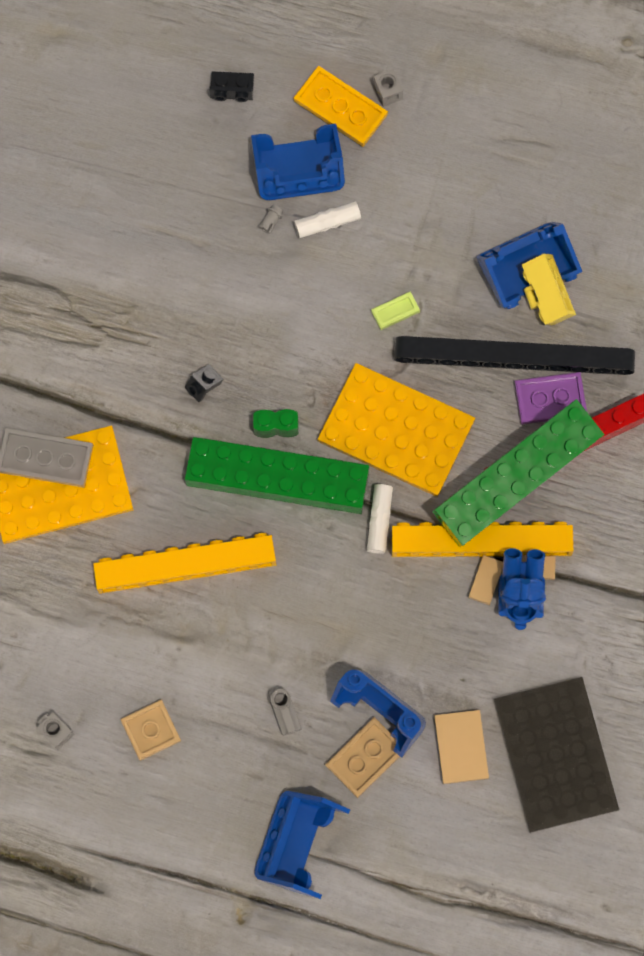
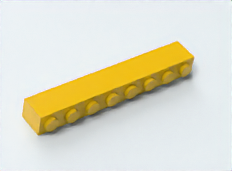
[392,522,574,557]
[93,533,277,594]

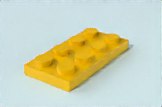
[294,65,388,147]

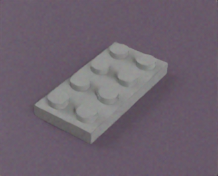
[0,428,94,488]

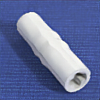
[294,201,361,238]
[367,484,393,554]

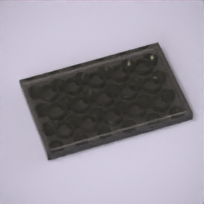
[494,677,619,833]

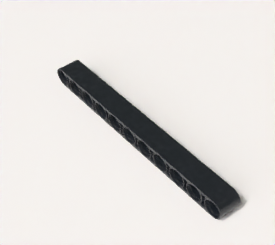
[394,336,635,375]

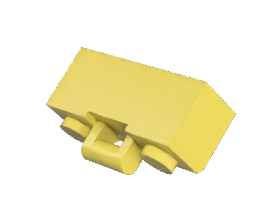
[522,254,576,325]

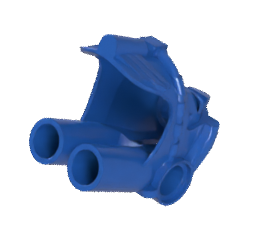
[498,548,546,630]

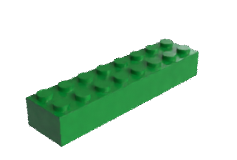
[432,399,604,547]
[185,437,369,514]

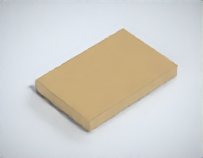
[434,710,489,784]
[325,717,400,799]

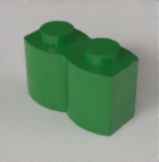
[253,409,299,438]

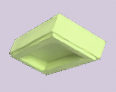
[371,291,420,330]

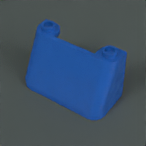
[251,123,345,200]
[476,222,583,309]
[330,670,426,758]

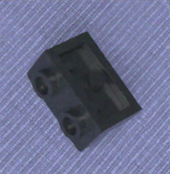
[209,71,254,102]

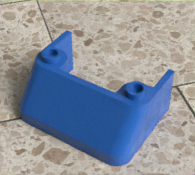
[255,791,350,899]

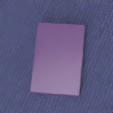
[515,372,587,425]

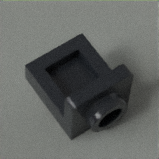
[185,364,223,402]

